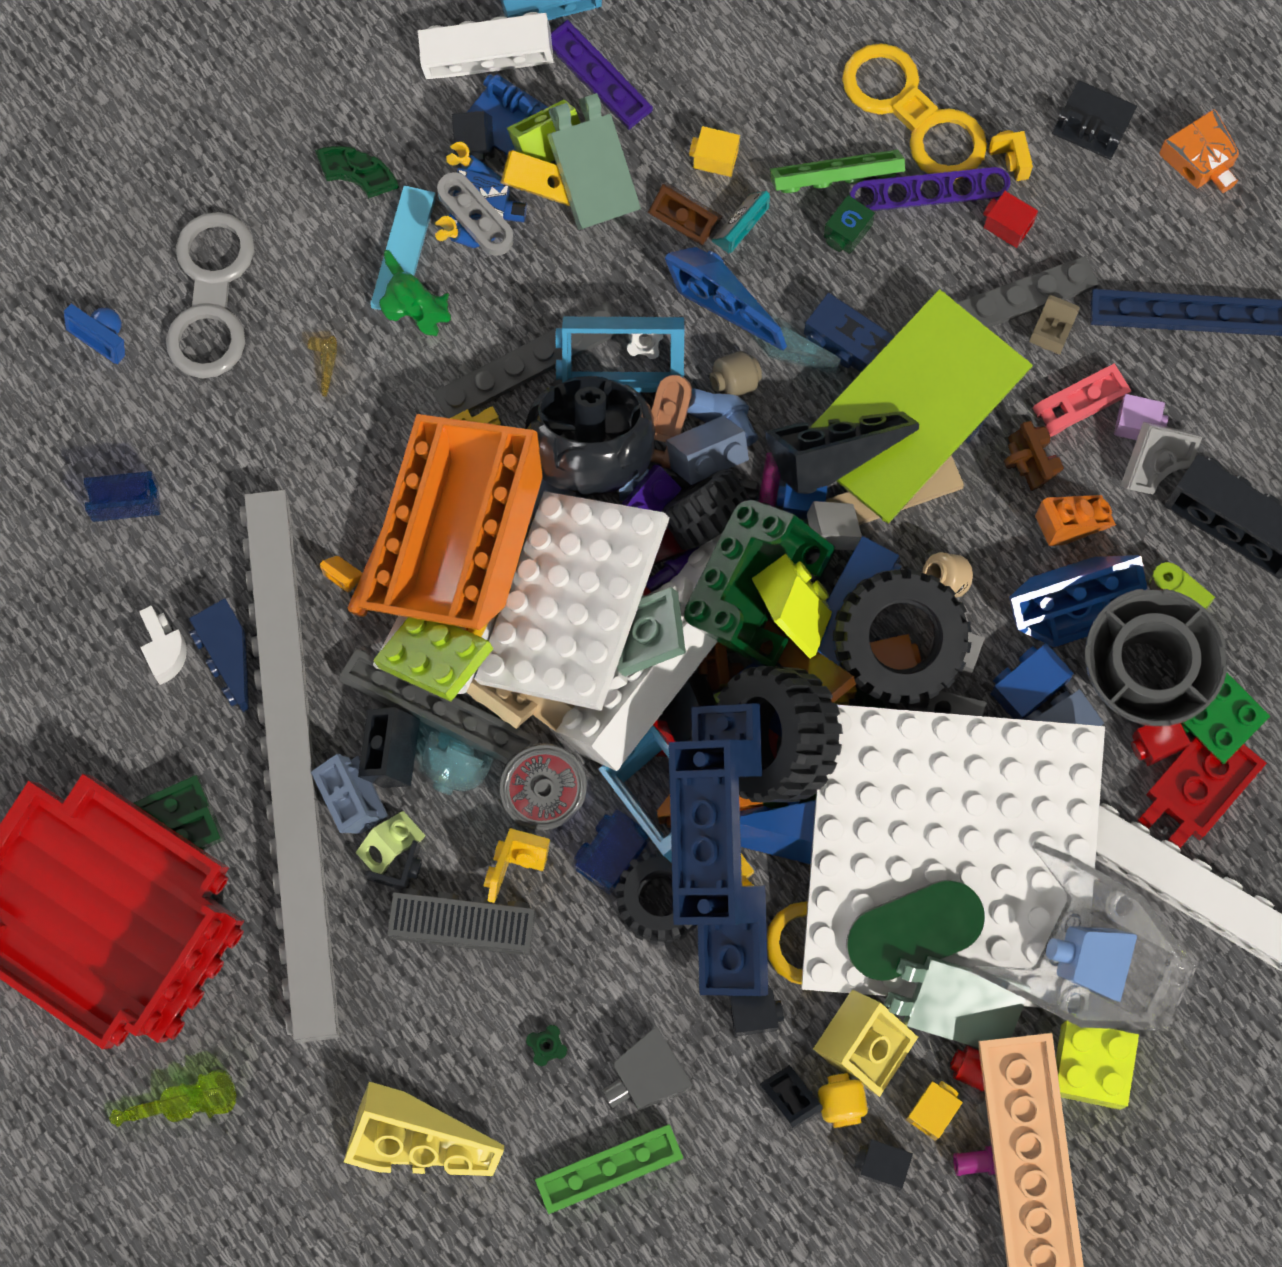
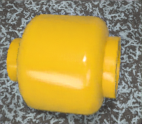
[818,1073,868,1128]

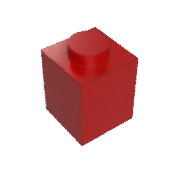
[983,191,1038,248]
[1131,723,1191,766]

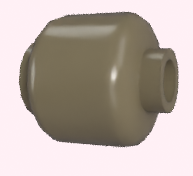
[709,351,762,397]

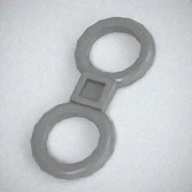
[166,212,255,379]

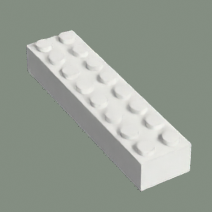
[556,534,722,771]

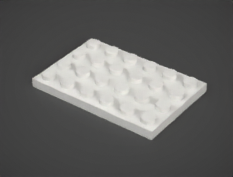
[475,491,669,711]

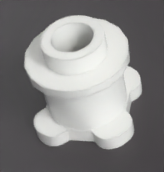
[627,334,663,359]

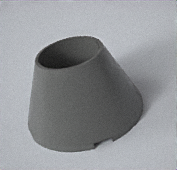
[1085,589,1227,726]

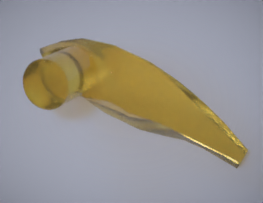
[308,335,337,397]

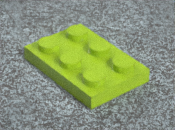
[373,617,494,702]

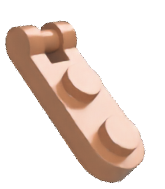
[650,374,692,469]

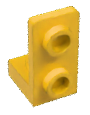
[484,828,550,903]

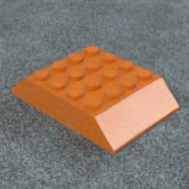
[359,414,543,630]

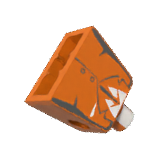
[1159,109,1239,193]

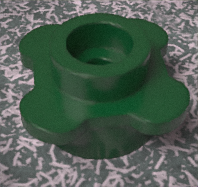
[526,1025,567,1067]

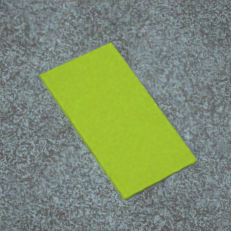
[810,289,1033,524]

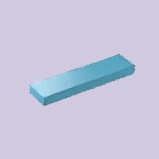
[371,186,436,310]

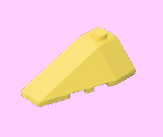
[344,1082,504,1176]

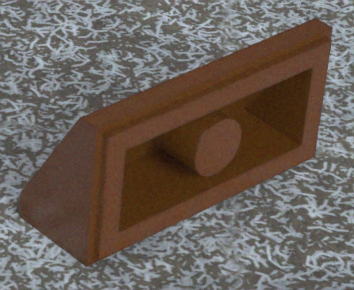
[647,183,723,246]

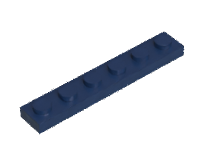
[1090,289,1282,336]

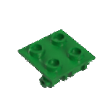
[1181,673,1270,764]

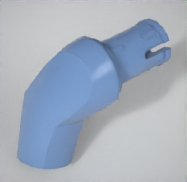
[687,389,758,447]

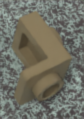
[1029,295,1080,354]

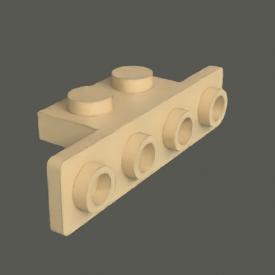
[467,678,574,731]

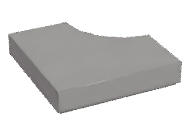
[1121,422,1202,494]

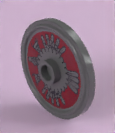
[499,743,587,830]

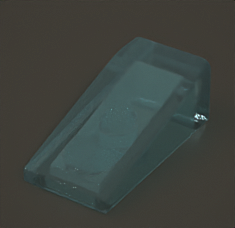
[769,327,840,374]

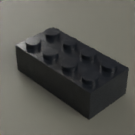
[1164,453,1282,579]

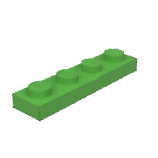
[770,149,905,193]
[535,1124,683,1214]

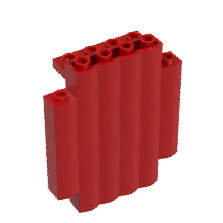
[0,774,244,1049]

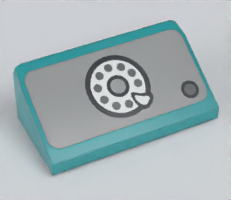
[711,191,770,254]

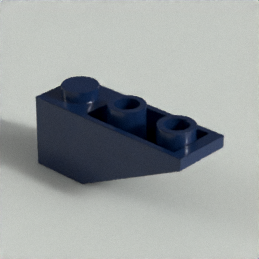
[189,598,249,712]

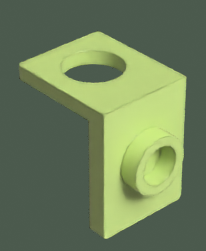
[356,811,425,875]

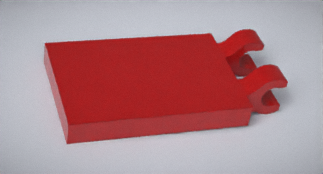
[1137,737,1267,848]

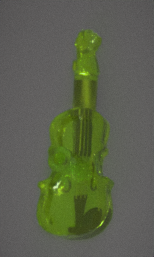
[109,1070,237,1127]

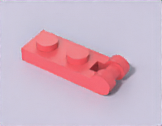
[1032,363,1131,437]

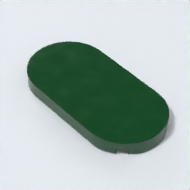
[846,880,985,981]

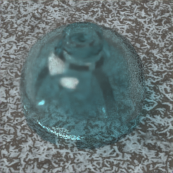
[422,731,494,795]

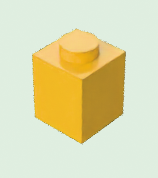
[689,126,740,177]
[906,1081,963,1141]

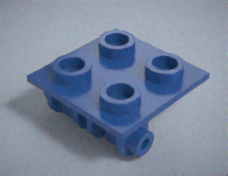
[467,74,548,155]

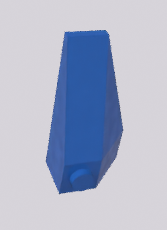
[665,247,787,351]
[740,800,816,864]

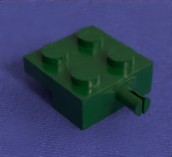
[134,775,226,851]

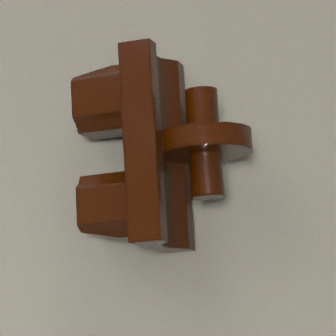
[1004,421,1064,491]
[697,641,744,692]

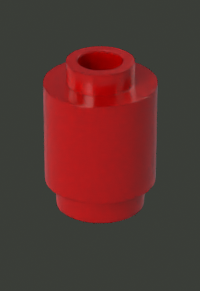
[949,1045,985,1092]

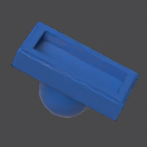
[64,303,125,364]

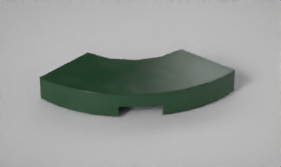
[315,146,399,199]

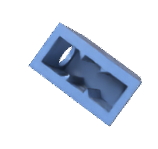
[1046,926,1137,1002]

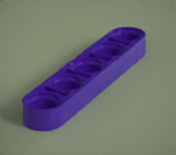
[849,167,1010,211]

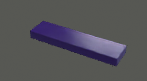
[551,19,653,130]

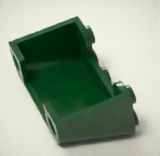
[684,500,835,667]

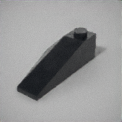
[766,411,919,494]

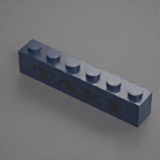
[804,292,991,444]

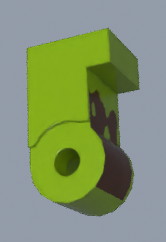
[1149,562,1215,609]

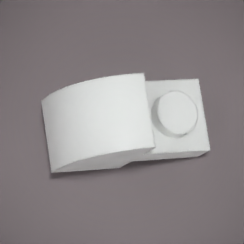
[139,605,187,685]

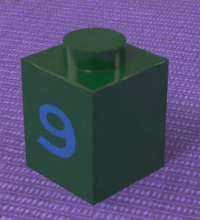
[823,195,875,254]

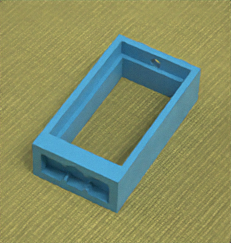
[556,316,685,392]
[599,725,672,863]

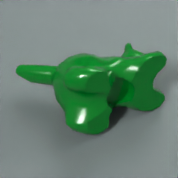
[379,250,451,336]

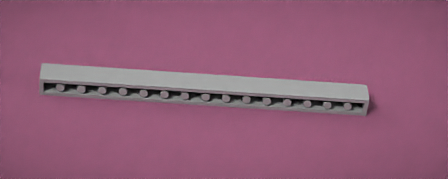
[240,490,340,1043]

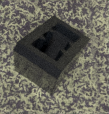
[760,1065,823,1132]

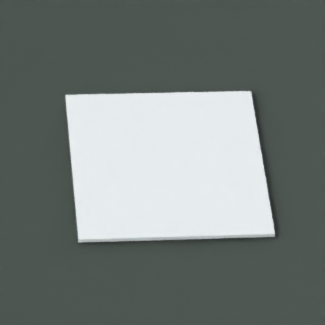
[801,705,1105,1011]

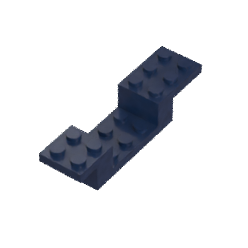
[669,704,769,996]

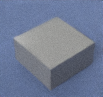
[807,501,862,551]

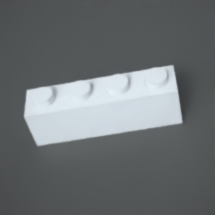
[418,12,554,79]

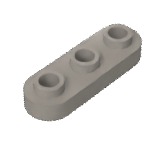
[437,172,514,256]

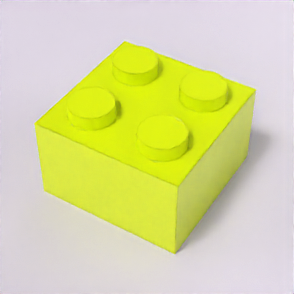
[1056,1020,1139,1110]

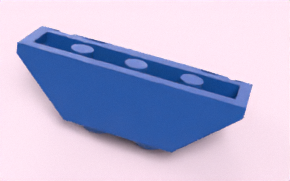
[1009,555,1148,647]

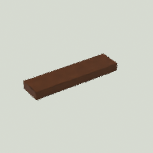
[759,618,856,703]

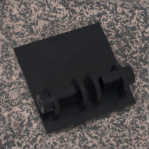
[1052,80,1137,160]

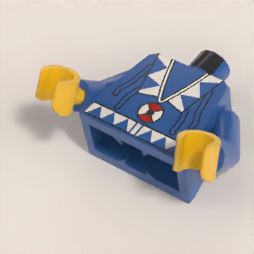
[435,142,527,248]

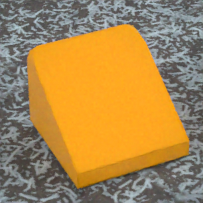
[320,556,362,593]

